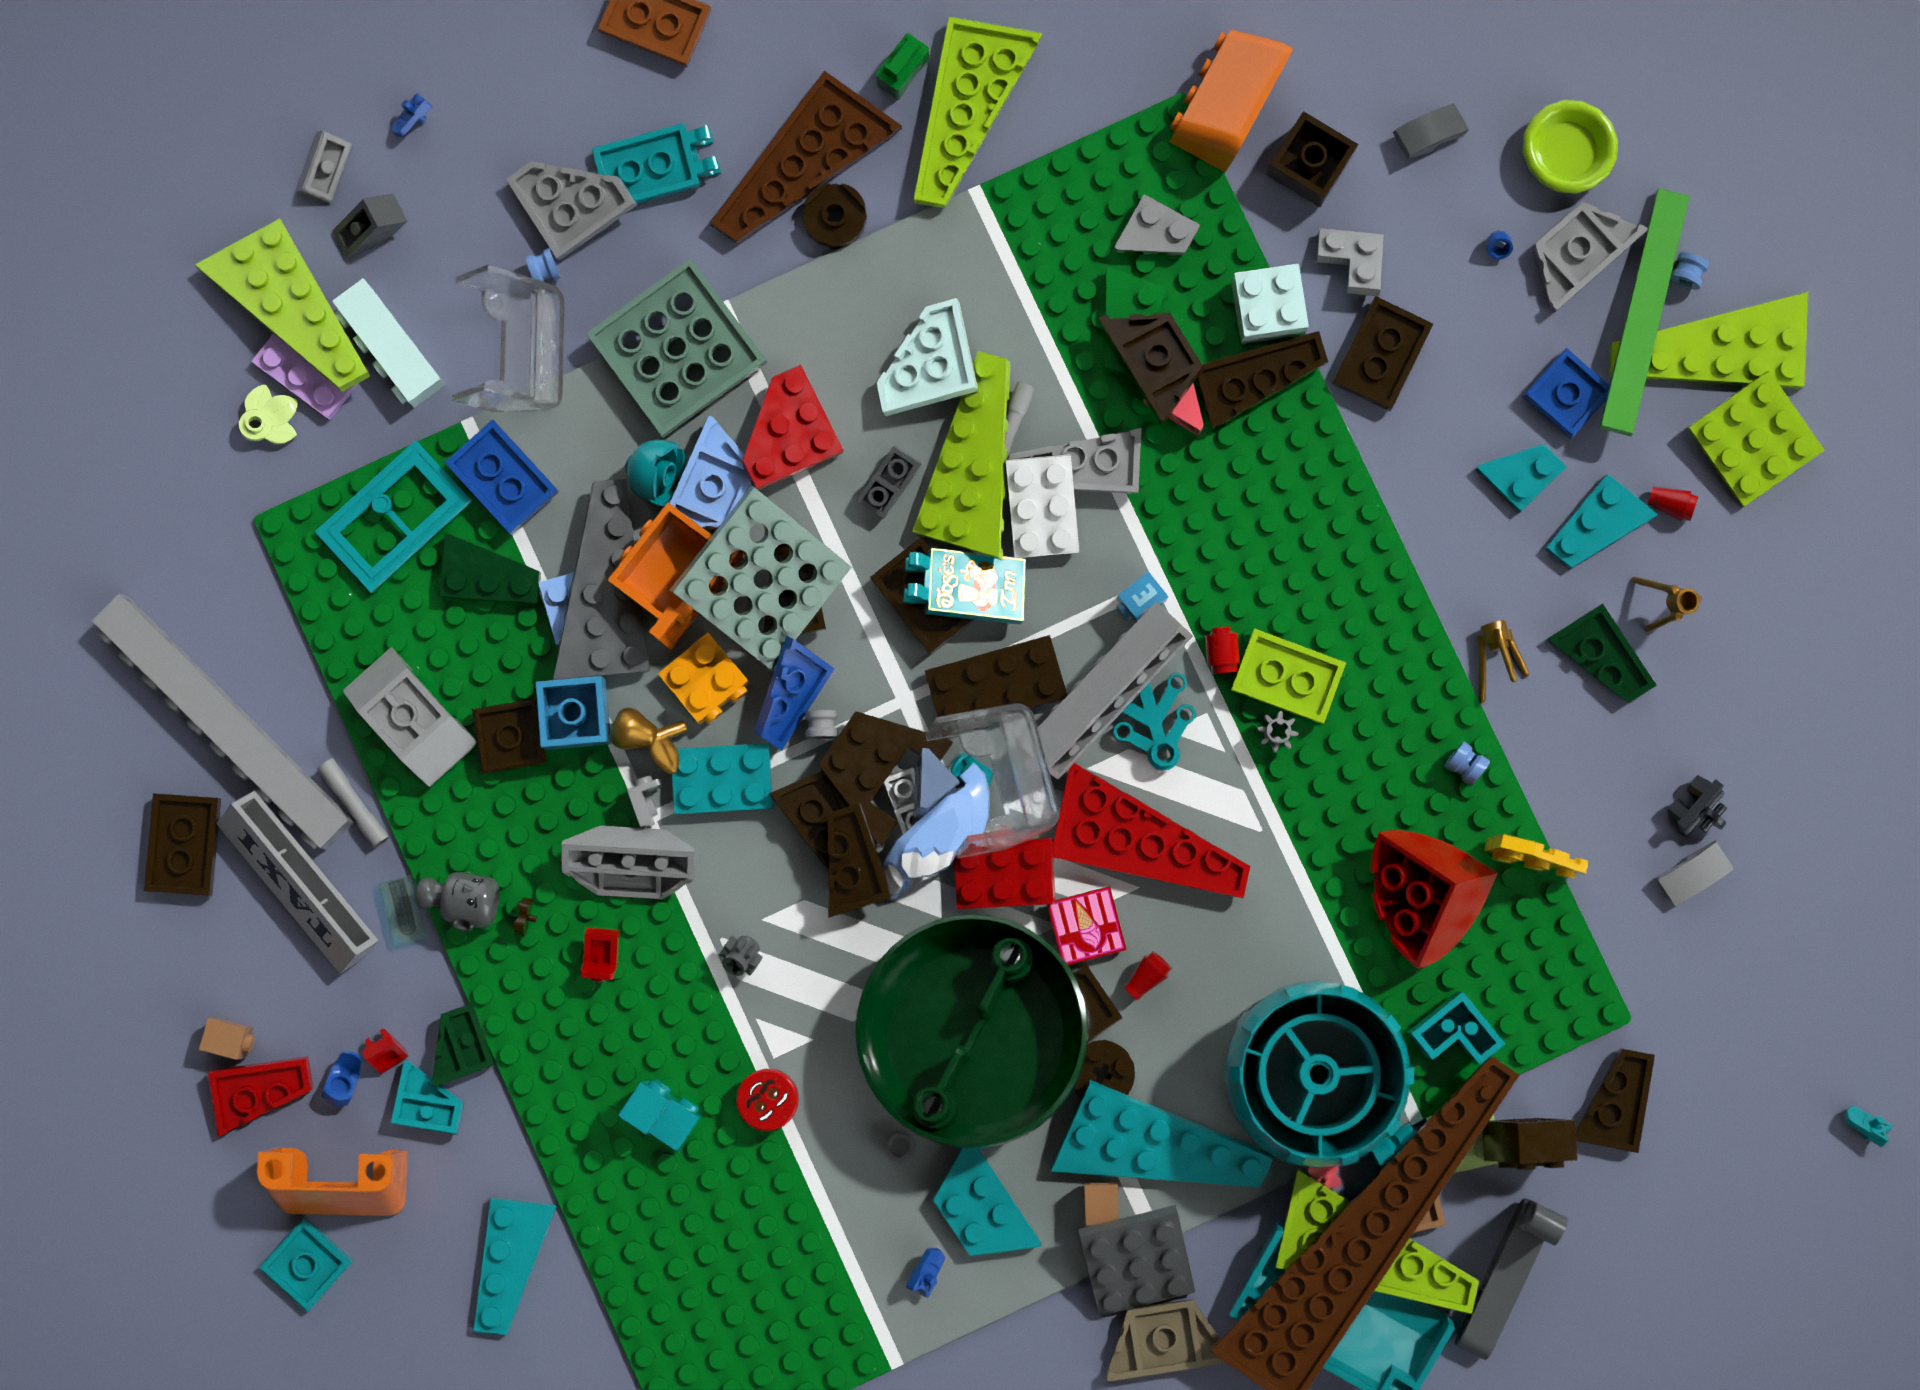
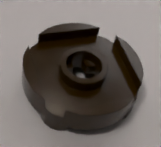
[803,183,867,250]
[1073,1040,1135,1098]

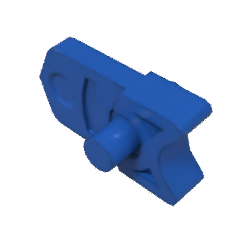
[391,93,432,136]
[906,1248,945,1298]

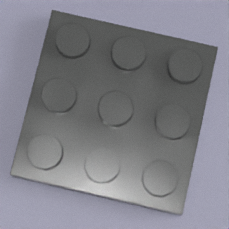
[1078,1205,1196,1316]

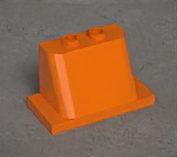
[608,502,744,650]

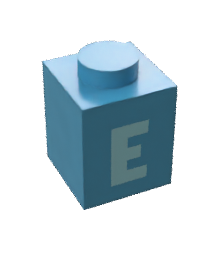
[1116,571,1169,623]

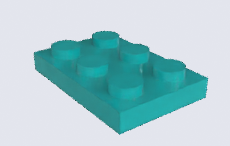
[672,743,773,815]

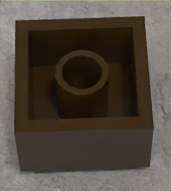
[1266,111,1358,208]
[1483,1118,1578,1170]

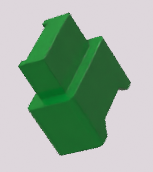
[876,33,930,99]

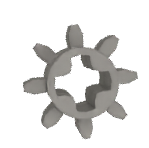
[1256,711,1299,753]

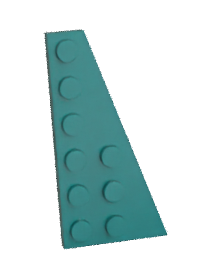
[1051,1080,1273,1187]

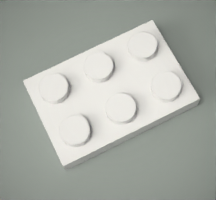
[1006,454,1079,558]

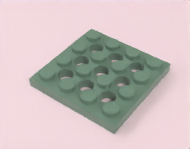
[586,258,767,438]
[670,486,852,670]

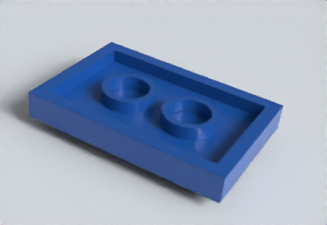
[445,419,559,535]

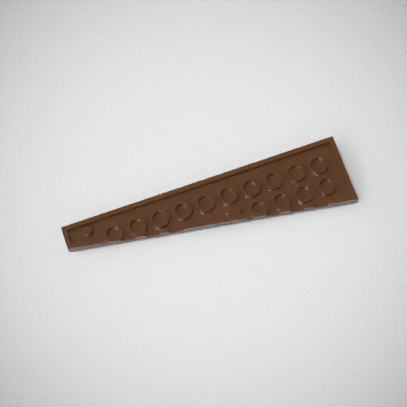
[1210,1056,1520,1390]

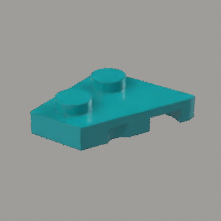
[1475,444,1567,513]

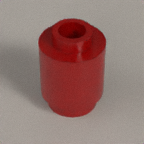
[1205,626,1240,674]

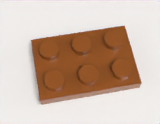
[598,0,711,67]

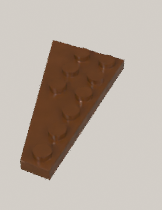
[711,70,902,244]

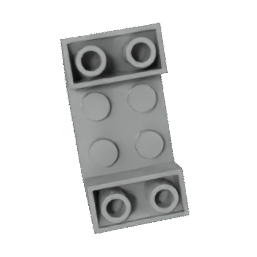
[343,647,477,787]

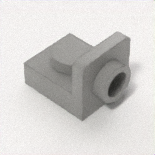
[627,776,663,828]

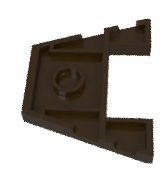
[818,711,953,847]

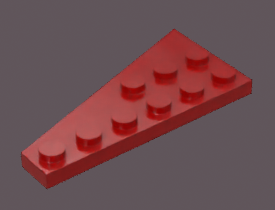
[1053,763,1250,899]

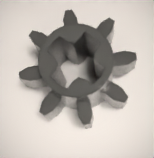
[719,936,763,976]

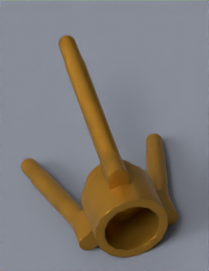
[1632,576,1702,632]
[1476,620,1529,703]

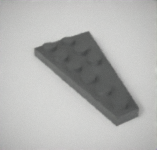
[552,479,650,680]

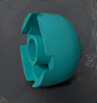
[625,439,686,507]

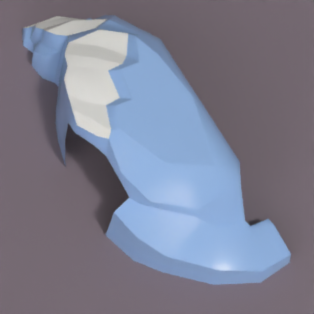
[882,763,990,900]

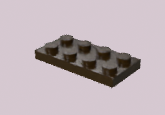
[925,635,1068,734]

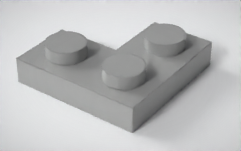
[1316,228,1384,296]

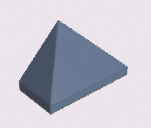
[914,748,960,822]

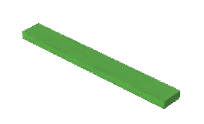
[1599,188,1690,437]

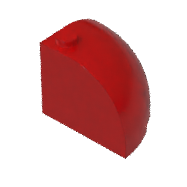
[1370,830,1498,969]

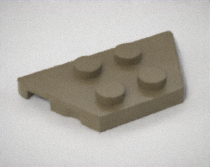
[1106,1299,1226,1382]

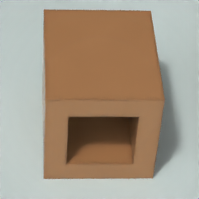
[199,1017,255,1060]
[1083,1182,1119,1226]

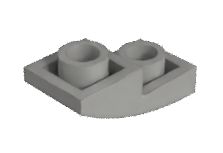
[1658,841,1733,907]

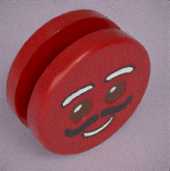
[736,1068,799,1131]

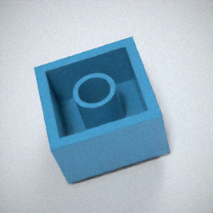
[536,676,611,750]

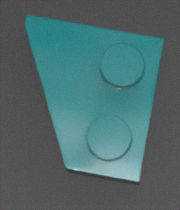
[391,1061,464,1135]

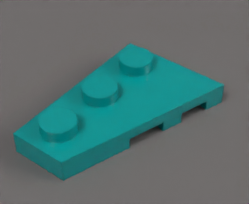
[1545,474,1658,569]

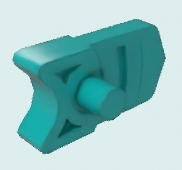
[1844,1106,1893,1148]

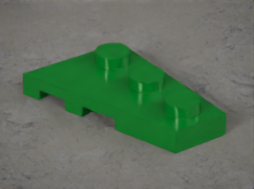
[1105,267,1167,379]

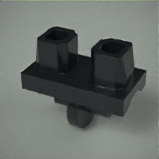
[1667,775,1727,838]

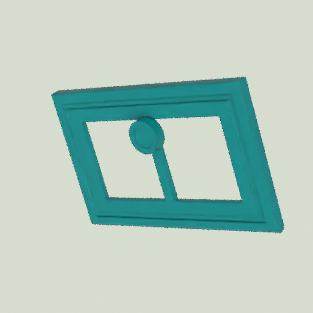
[315,440,472,593]

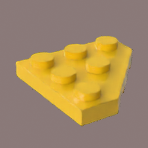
[1484,834,1589,879]

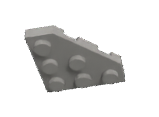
[506,161,637,260]

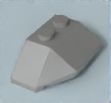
[562,826,695,899]

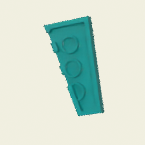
[474,1197,558,1335]

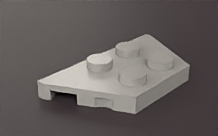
[1533,202,1648,313]

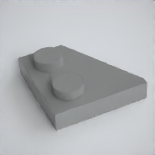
[1114,194,1200,256]

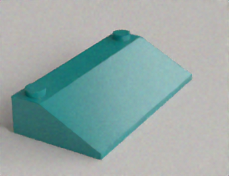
[1229,1220,1455,1390]

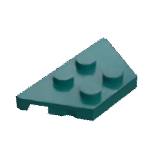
[933,1148,1042,1256]

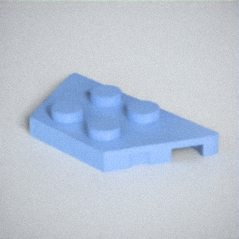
[670,416,751,530]

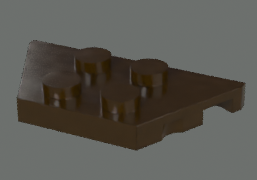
[1098,313,1203,425]

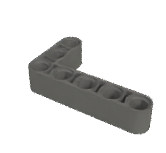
[1455,1198,1568,1360]

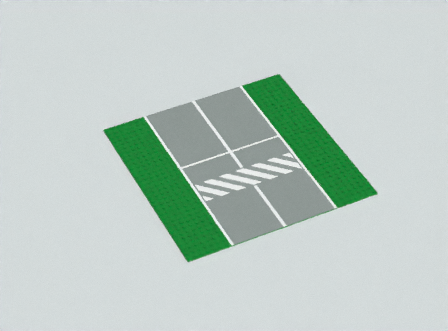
[254,93,1631,1390]

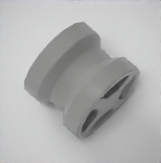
[805,710,838,739]

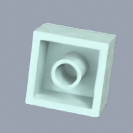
[1231,263,1309,344]

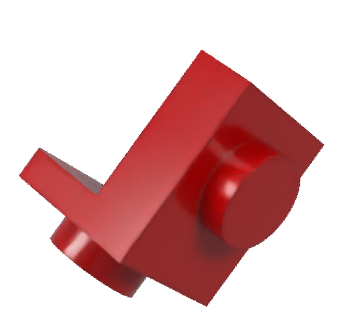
[580,927,619,982]

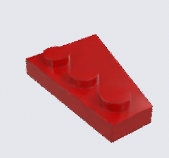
[208,1056,313,1137]

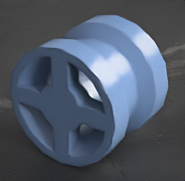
[525,248,561,287]
[1670,252,1710,290]

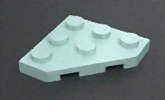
[877,298,978,416]

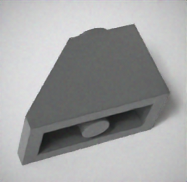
[332,193,407,258]

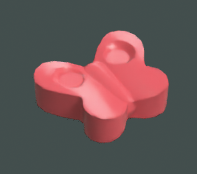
[1305,1166,1341,1189]

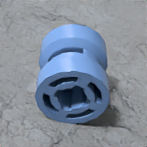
[1444,741,1490,787]

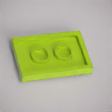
[1231,628,1346,725]

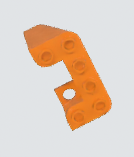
[257,1147,408,1216]

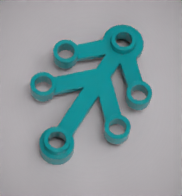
[1113,673,1196,771]

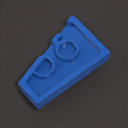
[754,635,835,751]

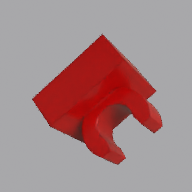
[362,1029,408,1074]

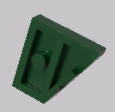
[432,1003,494,1087]

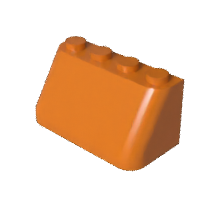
[1169,29,1294,173]

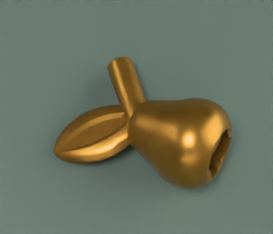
[610,707,687,774]

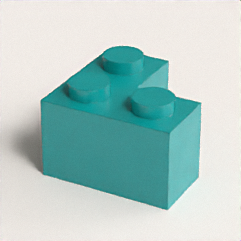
[1406,991,1505,1065]
[618,1078,702,1151]

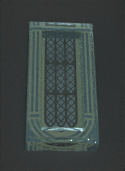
[379,875,428,947]

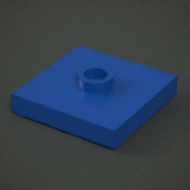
[1522,347,1609,439]

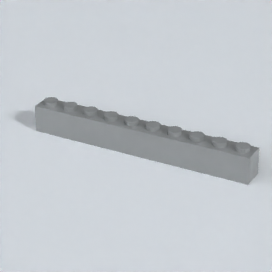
[92,593,355,849]

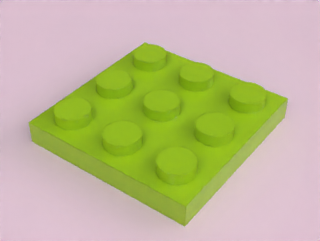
[1687,371,1825,507]

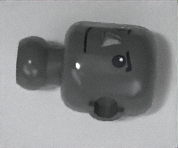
[416,871,500,931]

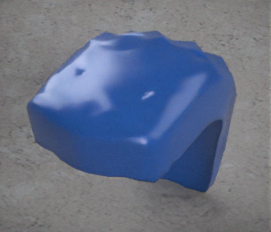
[321,1051,362,1107]

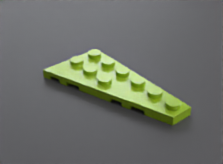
[914,17,1043,208]
[195,218,371,392]
[1608,292,1808,389]
[912,351,1011,561]
[1275,1168,1479,1314]

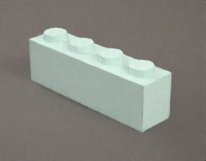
[332,278,445,408]

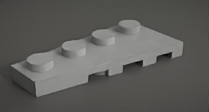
[1010,428,1141,494]

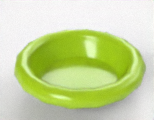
[1523,100,1618,194]

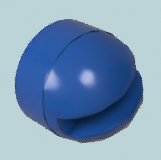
[1486,230,1513,259]

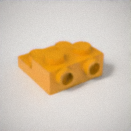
[658,633,750,724]

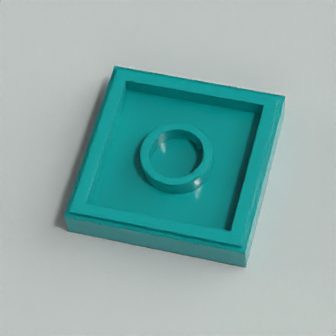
[259,1217,354,1312]

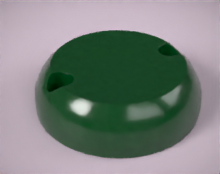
[855,914,1089,1149]

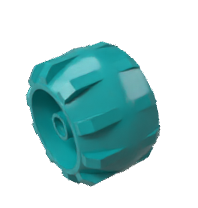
[1223,981,1414,1168]

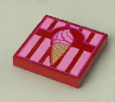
[1047,886,1127,965]

